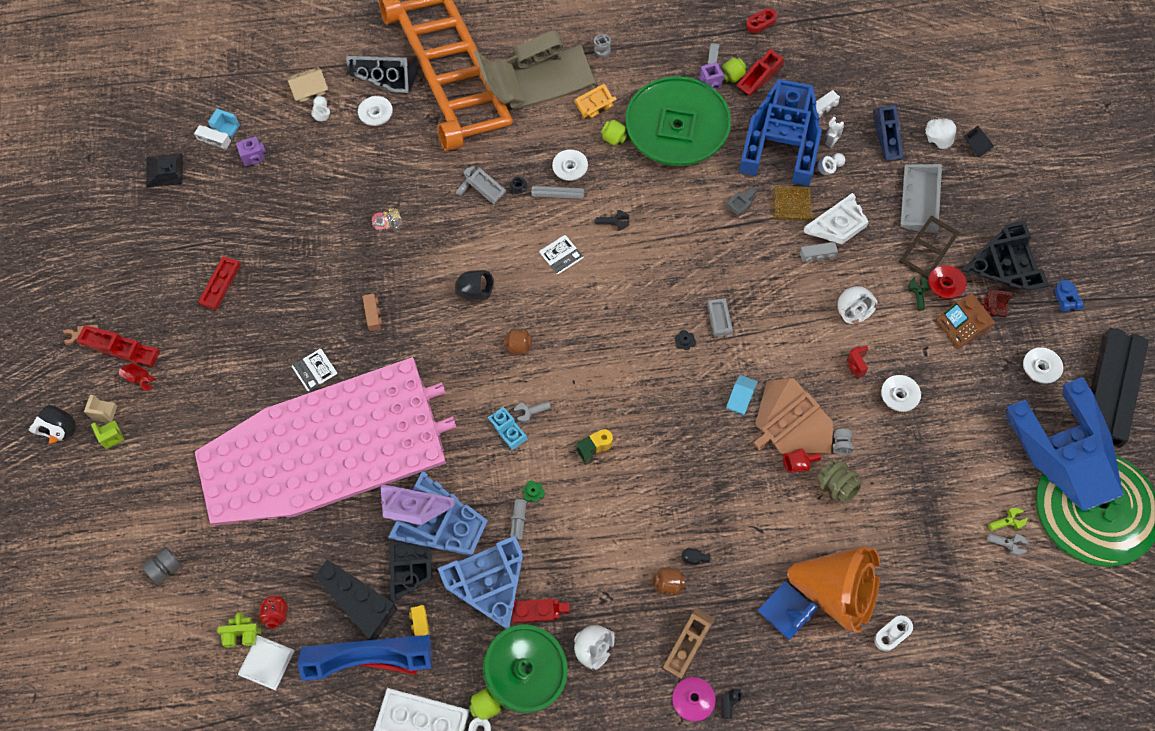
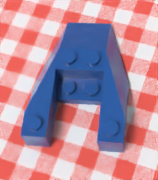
[739,79,822,187]
[1006,377,1123,512]

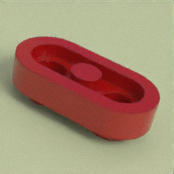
[746,8,777,33]

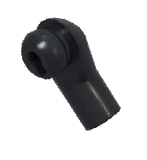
[721,689,743,719]

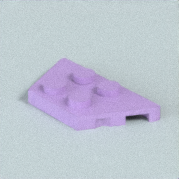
[381,485,455,525]

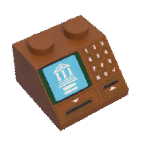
[935,293,995,349]

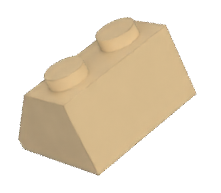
[287,67,328,102]

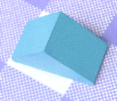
[726,375,758,416]

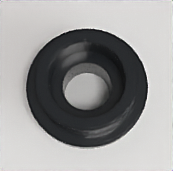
[510,177,527,194]

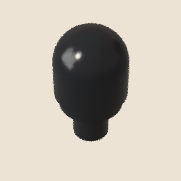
[681,548,710,565]

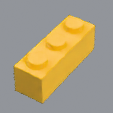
[409,605,430,636]

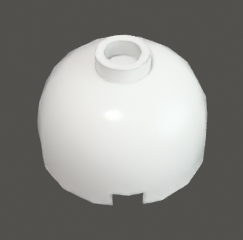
[838,286,877,324]
[574,625,615,670]

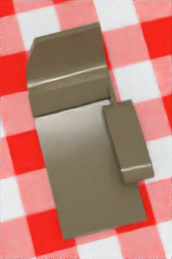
[474,31,596,109]

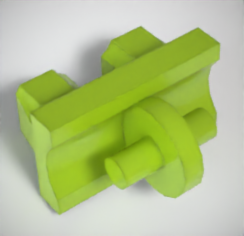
[217,612,261,648]

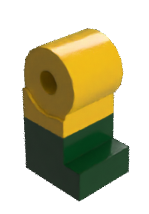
[576,429,613,465]

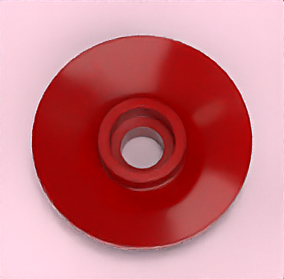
[928,265,967,299]

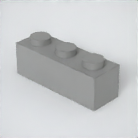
[800,242,838,263]

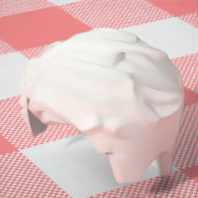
[926,118,956,149]

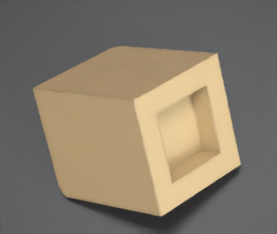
[84,395,117,423]

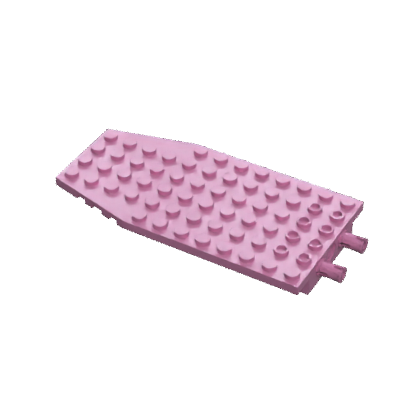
[195,357,457,525]

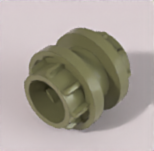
[818,460,862,502]

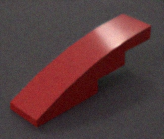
[76,325,160,368]

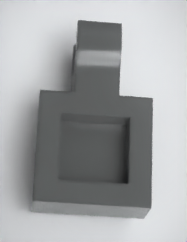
[726,187,757,217]

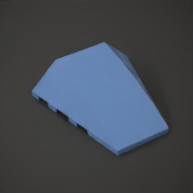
[388,470,488,556]

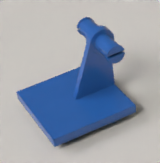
[758,581,818,640]

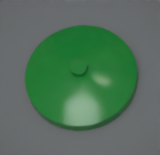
[483,625,568,713]

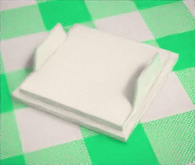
[238,635,295,690]

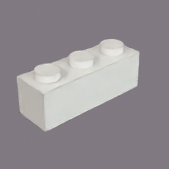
[816,90,840,118]
[194,125,231,149]

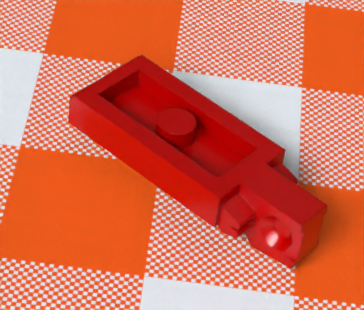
[512,599,570,624]

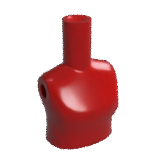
[783,449,821,473]

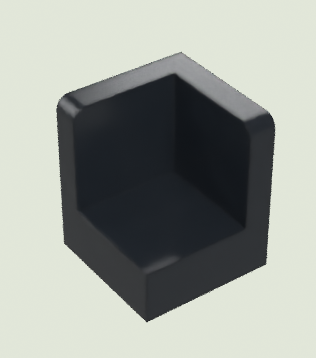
[963,126,994,157]

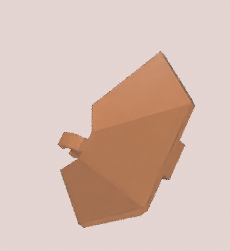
[754,378,834,454]

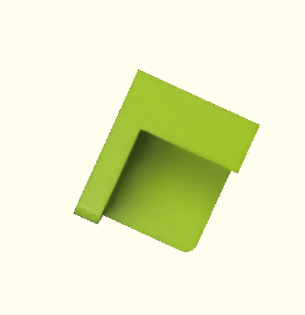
[91,421,124,449]

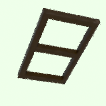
[900,215,960,278]

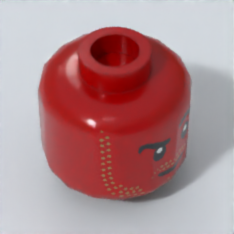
[259,595,288,629]

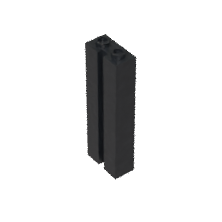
[1091,327,1149,448]

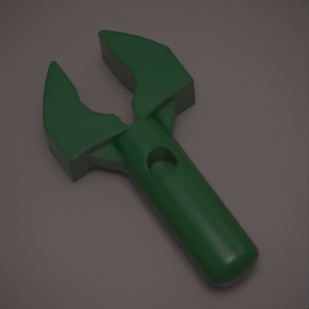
[908,277,929,311]

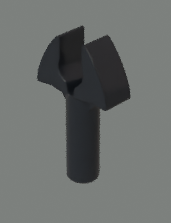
[595,210,630,231]

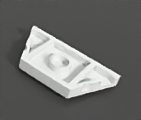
[804,193,868,244]

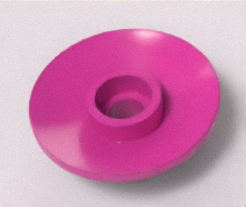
[672,677,715,721]

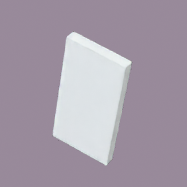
[374,688,470,731]

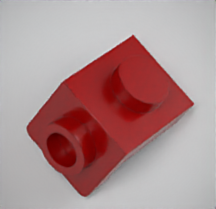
[847,345,869,379]

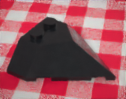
[961,221,1049,291]

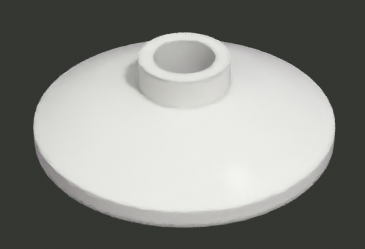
[358,96,393,126]
[552,150,588,181]
[1023,348,1063,384]
[881,375,921,412]

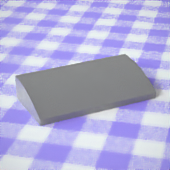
[901,164,942,233]

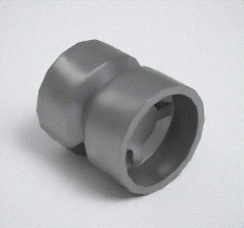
[141,546,182,586]

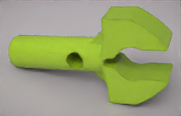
[988,508,1028,531]

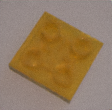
[774,186,812,221]

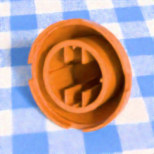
[787,546,880,633]

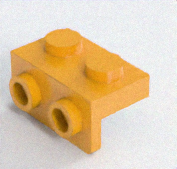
[574,84,617,119]

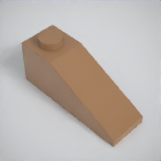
[663,608,715,679]

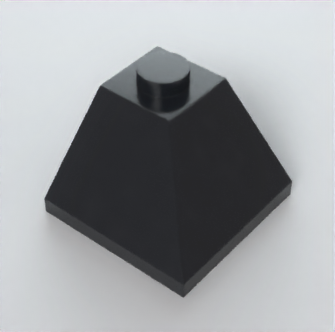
[146,153,183,188]

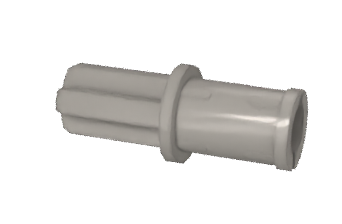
[510,499,527,540]

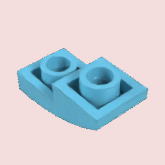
[488,407,528,450]

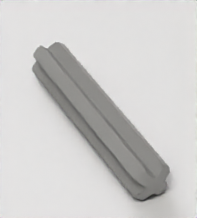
[531,186,584,199]

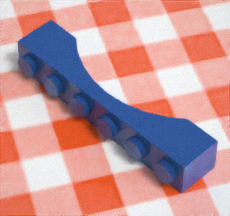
[298,635,433,681]

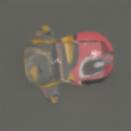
[371,208,402,233]

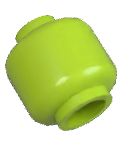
[721,57,747,83]
[601,120,627,146]
[469,688,501,720]

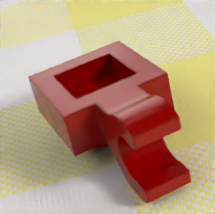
[119,363,155,391]

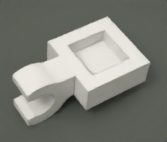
[825,117,844,148]

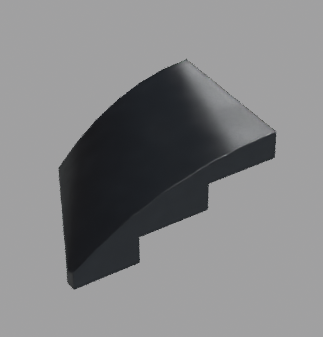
[390,541,432,602]

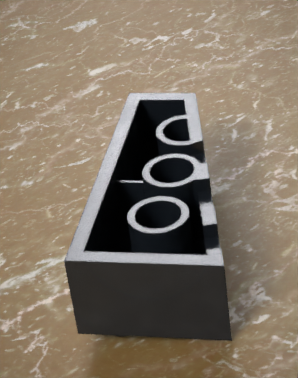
[314,559,398,640]

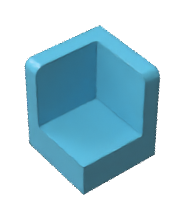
[209,109,240,138]

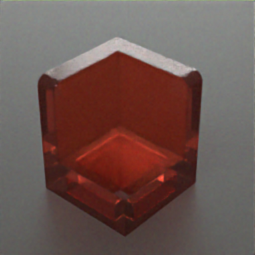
[984,289,1012,317]

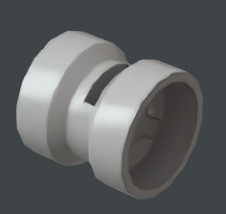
[594,34,611,58]
[832,429,853,454]

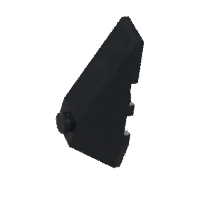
[346,56,417,93]

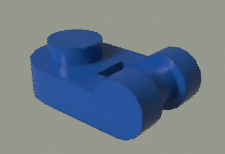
[1054,280,1083,312]

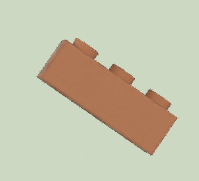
[362,294,382,331]

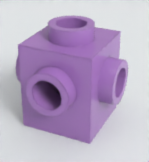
[698,62,724,90]
[236,137,266,167]

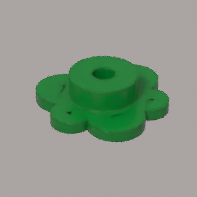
[522,480,545,503]

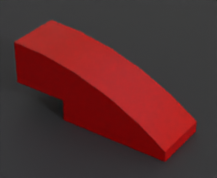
[736,49,784,96]

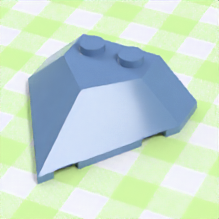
[438,536,523,629]

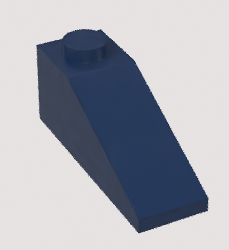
[873,105,904,161]

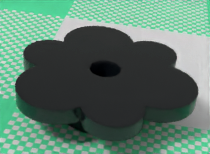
[675,330,696,350]

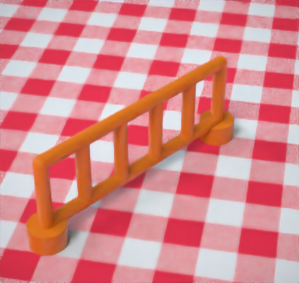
[379,0,513,151]

